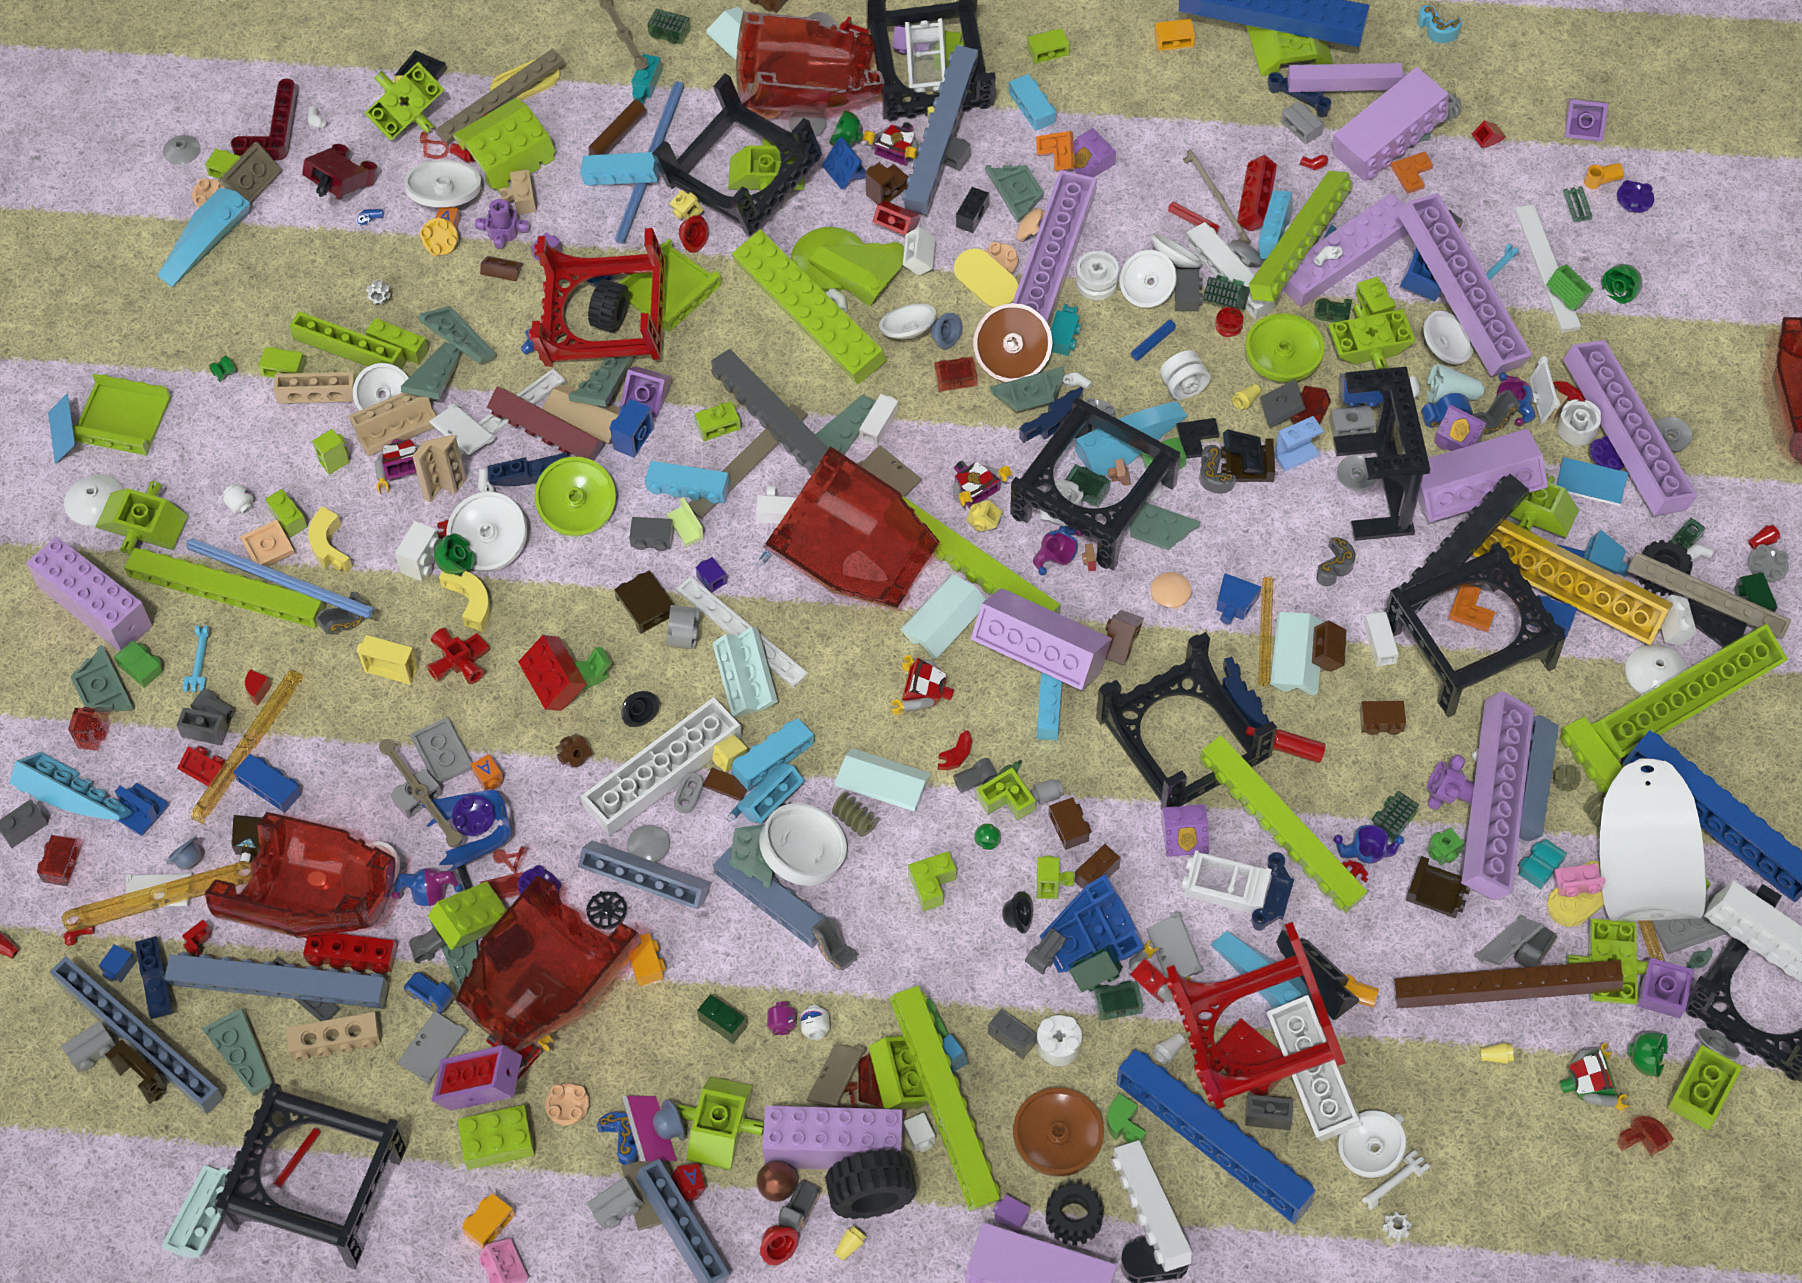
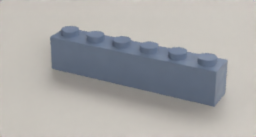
[1519,715,1559,842]
[578,840,710,909]
[713,847,825,948]
[636,1159,730,1283]

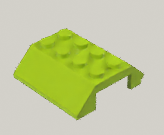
[453,98,556,193]

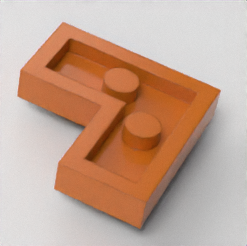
[1036,131,1075,172]
[1390,151,1433,194]
[1448,584,1495,632]

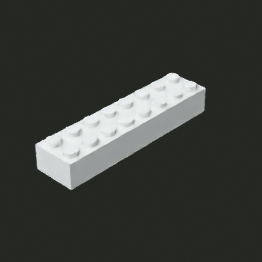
[581,697,742,836]

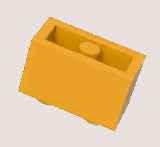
[1154,19,1195,51]
[624,933,666,987]
[462,1193,515,1249]

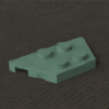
[985,165,1044,223]
[990,367,1065,412]
[1129,502,1201,550]
[70,645,133,713]
[729,824,773,888]

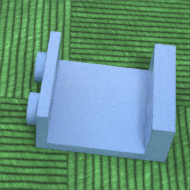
[1275,416,1324,472]

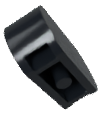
[1121,1237,1190,1283]

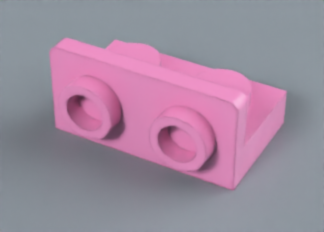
[1553,863,1606,897]
[480,1238,528,1283]

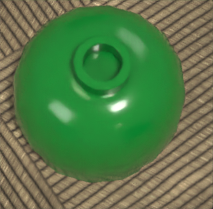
[829,110,863,147]
[1602,264,1642,304]
[434,533,475,575]
[1628,1031,1668,1077]

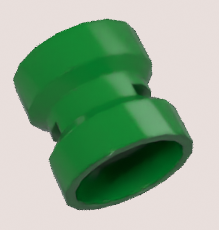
[209,355,236,382]

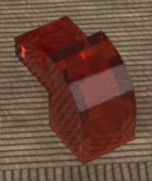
[1617,1116,1674,1156]

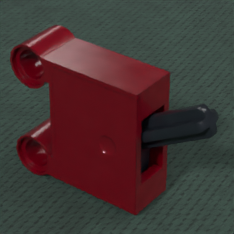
[302,144,377,200]

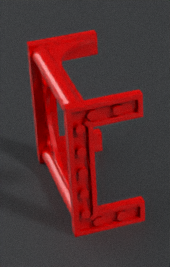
[529,228,665,367]
[1165,922,1346,1110]

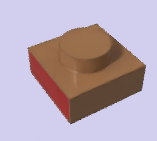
[1082,543,1096,571]

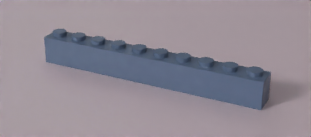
[902,45,978,214]
[164,952,388,1009]
[49,956,223,1114]

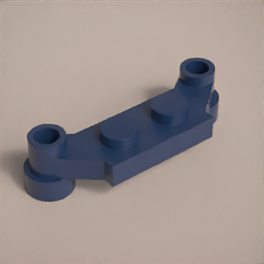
[1267,72,1332,118]
[1251,852,1294,931]

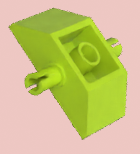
[364,62,445,141]
[728,137,805,199]
[1328,303,1415,369]
[1509,473,1579,538]
[96,481,188,555]
[1567,918,1649,1005]
[676,1077,764,1170]

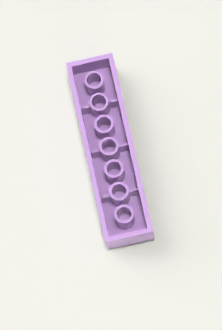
[1282,193,1409,307]

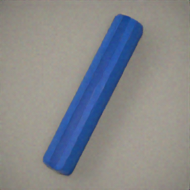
[1131,320,1176,361]

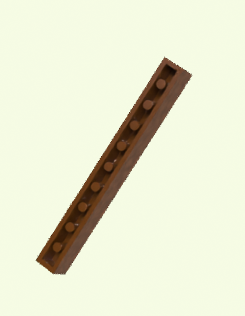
[1394,960,1623,1008]

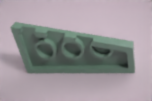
[568,356,634,407]

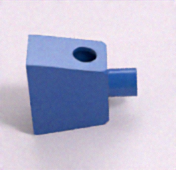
[1216,573,1261,624]

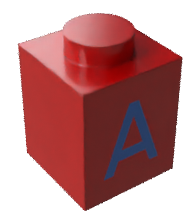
[671,1163,706,1202]

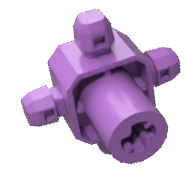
[475,199,530,249]
[1427,754,1474,810]

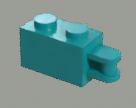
[632,54,662,104]
[1050,304,1082,356]

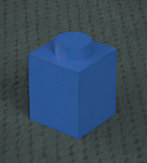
[99,944,136,983]

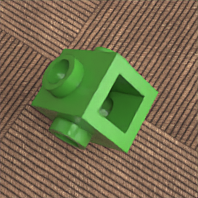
[1428,827,1464,865]

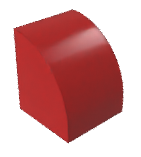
[1472,120,1506,148]
[245,669,271,706]

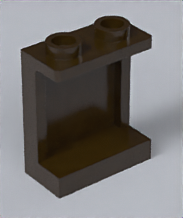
[1220,438,1275,482]
[614,570,674,634]
[1406,856,1471,918]
[105,1039,166,1104]

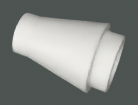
[1153,1033,1186,1064]

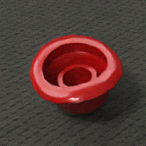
[678,215,708,253]
[760,1225,799,1265]

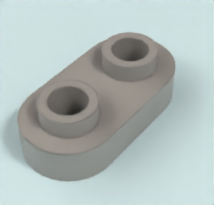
[674,773,703,814]

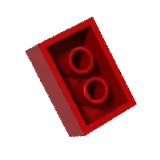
[518,635,587,711]
[1215,1019,1284,1096]

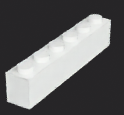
[1185,222,1276,320]
[1111,1140,1192,1272]

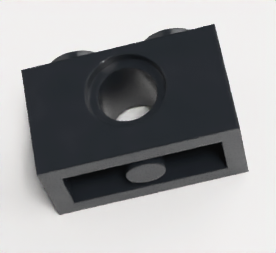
[956,187,989,233]

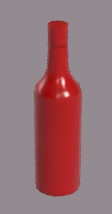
[1245,726,1326,763]

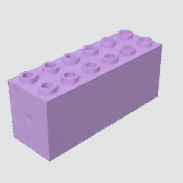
[1333,67,1449,182]
[1418,428,1548,523]
[26,536,152,651]
[971,588,1112,690]
[763,1106,903,1170]
[965,1223,1116,1283]

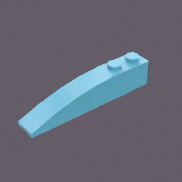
[158,188,250,287]
[1075,401,1188,481]
[10,752,132,820]
[1211,931,1313,1009]

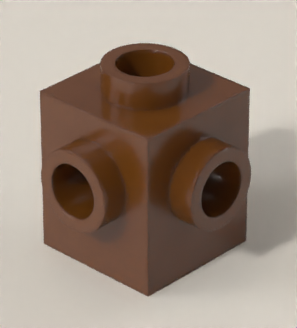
[555,733,593,768]

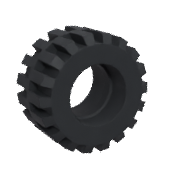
[588,279,629,332]
[1637,540,1693,596]
[1045,1181,1104,1246]

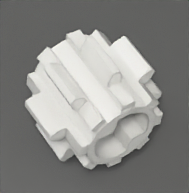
[366,280,391,304]
[1382,1211,1412,1242]

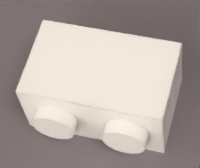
[903,227,936,275]
[1661,595,1697,645]

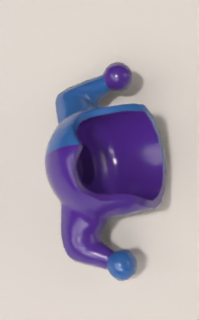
[1333,825,1404,864]

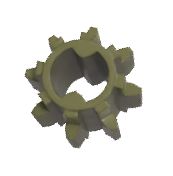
[1554,764,1581,792]

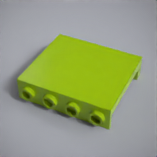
[619,238,722,332]
[72,373,171,456]

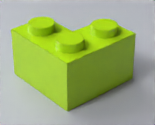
[976,768,1036,820]
[908,851,956,912]

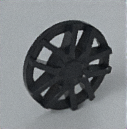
[586,891,627,930]

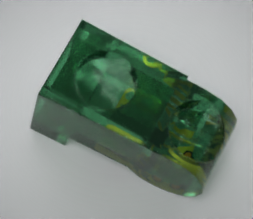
[1314,298,1352,322]
[1671,517,1706,549]

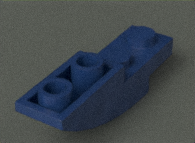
[1019,387,1083,443]
[487,452,569,486]
[1222,657,1269,729]
[135,936,173,1019]

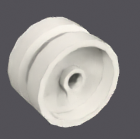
[1076,251,1119,300]
[1159,350,1211,400]

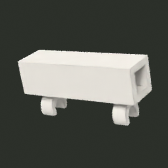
[756,486,834,527]

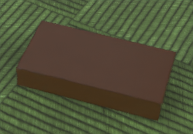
[703,767,747,801]

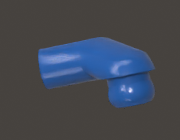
[357,209,383,226]
[521,328,535,355]

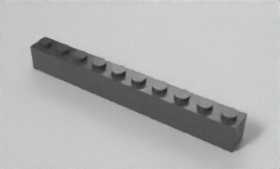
[711,349,852,496]

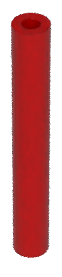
[273,1128,321,1188]

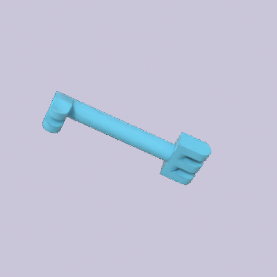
[1486,243,1519,281]
[183,625,210,692]

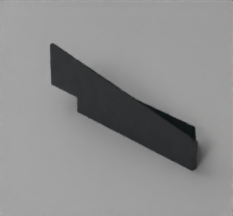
[1276,930,1360,1020]

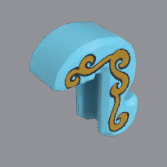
[1417,5,1462,43]

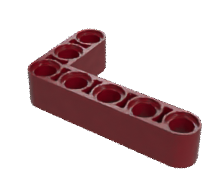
[231,78,297,161]

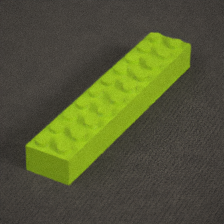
[731,229,887,385]
[1591,624,1788,759]

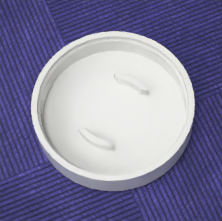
[759,803,847,886]

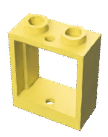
[357,635,418,684]

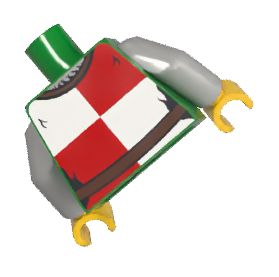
[1560,1043,1629,1110]

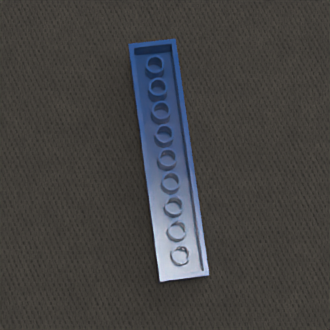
[1178,0,1370,47]
[1622,730,1802,903]
[1116,1049,1316,1225]

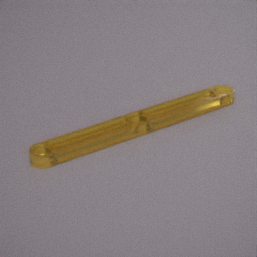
[191,670,303,824]
[61,861,255,931]

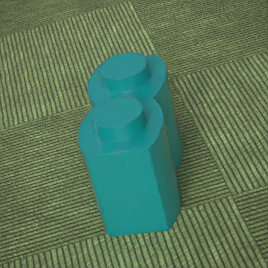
[1519,838,1567,890]

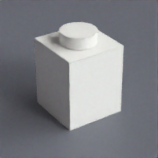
[903,1113,935,1152]

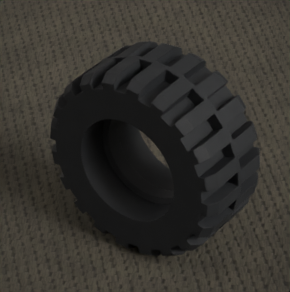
[825,1149,917,1219]

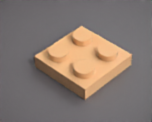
[240,520,295,567]

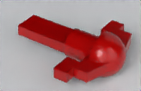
[1342,860,1369,883]

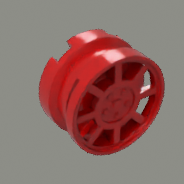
[1215,307,1244,337]

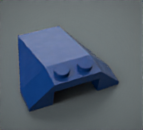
[1040,874,1145,973]

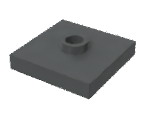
[1260,379,1306,427]

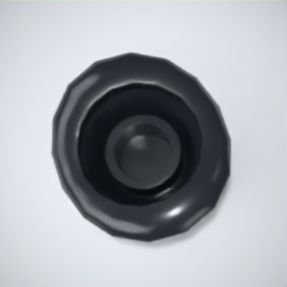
[621,691,659,727]
[1002,891,1033,934]

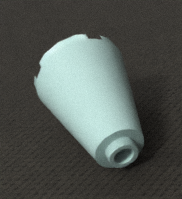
[1426,364,1484,403]

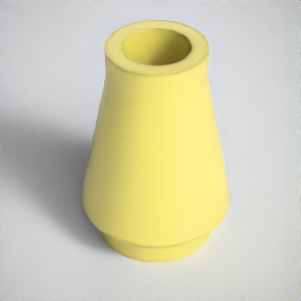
[1232,384,1261,410]
[1480,1042,1514,1064]
[833,1226,866,1261]

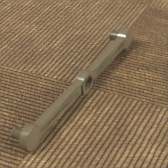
[599,0,648,70]
[1183,149,1251,244]
[379,739,462,848]

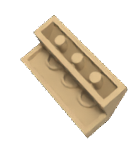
[542,384,621,443]
[348,393,436,456]
[412,435,467,503]

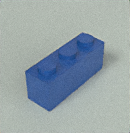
[233,754,302,813]

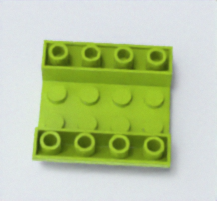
[1246,25,1334,76]

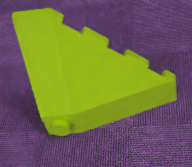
[808,242,904,306]

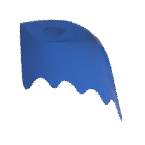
[421,790,511,871]

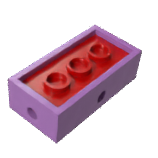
[432,1045,522,1111]

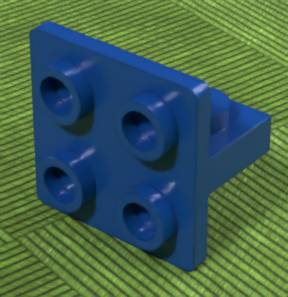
[822,137,866,190]
[115,783,169,836]

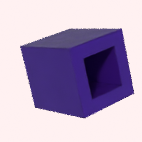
[695,557,727,593]

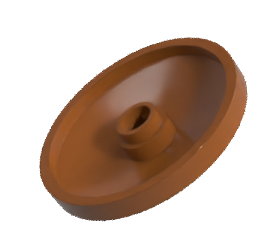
[973,303,1052,382]
[1013,1088,1104,1177]

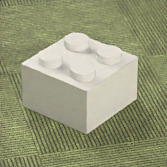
[395,521,440,581]

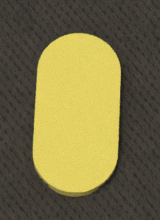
[490,59,560,101]
[954,248,1019,309]
[1547,860,1605,927]

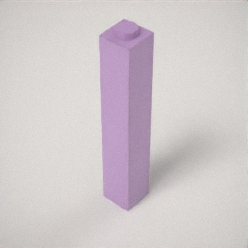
[1287,63,1406,92]

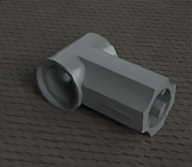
[190,688,235,723]
[953,758,998,793]
[409,927,446,964]
[1025,928,1067,975]

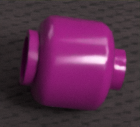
[767,1002,796,1035]

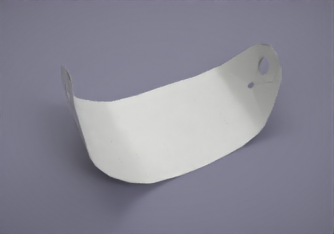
[1600,759,1706,921]

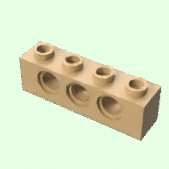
[273,372,356,404]
[286,1012,381,1061]

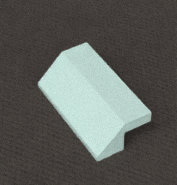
[706,7,785,76]
[900,574,986,659]
[1270,612,1324,695]
[712,626,778,717]
[834,748,931,811]
[161,1165,232,1258]

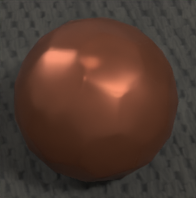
[756,1161,797,1202]

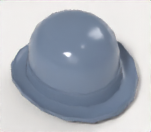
[930,313,963,350]
[166,837,201,870]
[653,1099,686,1141]

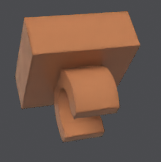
[1107,458,1131,486]

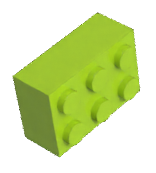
[427,881,511,951]
[868,1036,929,1110]
[1667,1044,1743,1131]
[457,1105,535,1170]

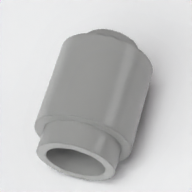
[1030,779,1064,805]

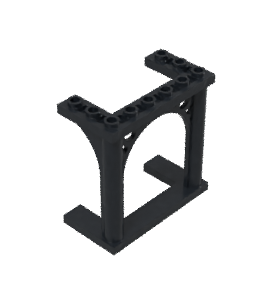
[866,0,996,121]
[652,73,823,236]
[1333,366,1431,541]
[1010,397,1180,571]
[1385,542,1566,718]
[1096,632,1277,810]
[1686,884,1802,1082]
[215,1082,408,1270]

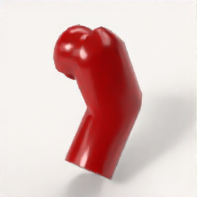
[1300,155,1329,170]
[63,924,94,946]

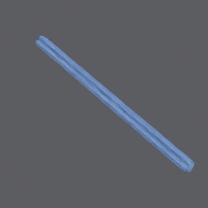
[615,81,684,244]
[186,538,374,619]

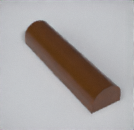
[589,99,647,155]

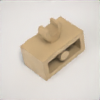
[499,169,536,215]

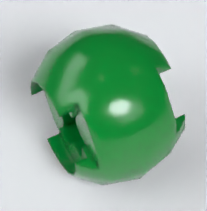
[974,823,1001,850]

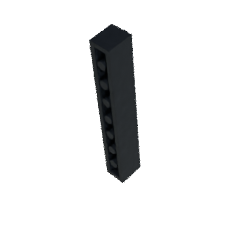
[1399,473,1530,614]

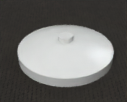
[404,160,481,207]
[447,492,527,572]

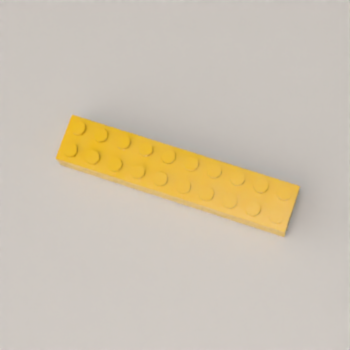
[1473,519,1673,645]

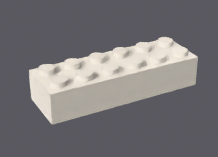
[1704,881,1802,982]
[1267,995,1363,1142]

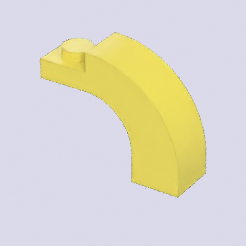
[308,506,352,573]
[439,571,490,632]

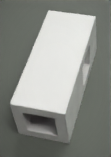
[859,394,899,447]
[1364,612,1399,667]

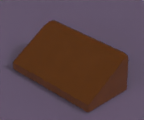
[480,256,523,282]

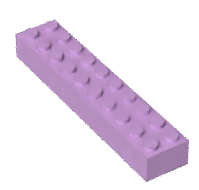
[1013,170,1097,326]
[1398,193,1532,377]
[1563,340,1698,516]
[1462,691,1534,901]

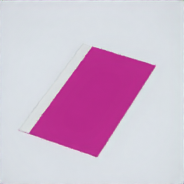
[622,1096,677,1161]

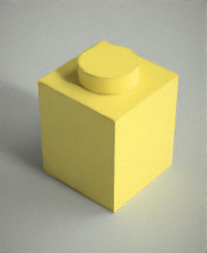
[712,735,748,772]

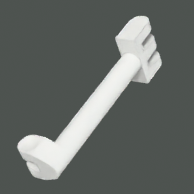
[1362,1150,1431,1211]

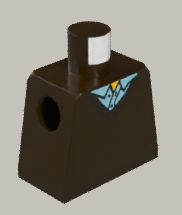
[232,815,277,867]

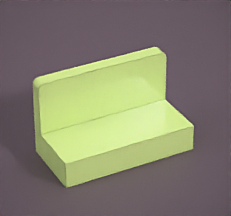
[667,497,704,547]

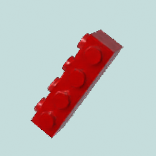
[1237,154,1277,231]
[303,930,397,974]

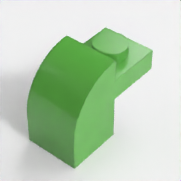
[574,647,611,691]
[1107,1093,1146,1145]

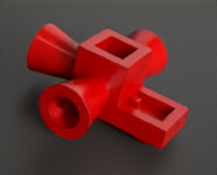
[426,628,490,684]

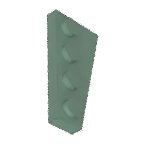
[418,306,496,364]
[401,343,462,400]
[815,394,876,460]
[430,920,482,995]
[201,1008,272,1096]

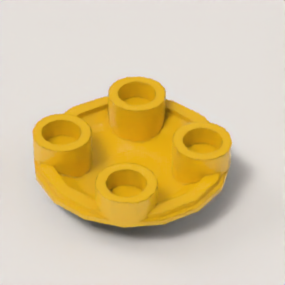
[420,217,458,256]

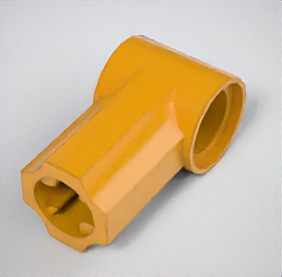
[1584,163,1624,189]
[1344,974,1379,1008]

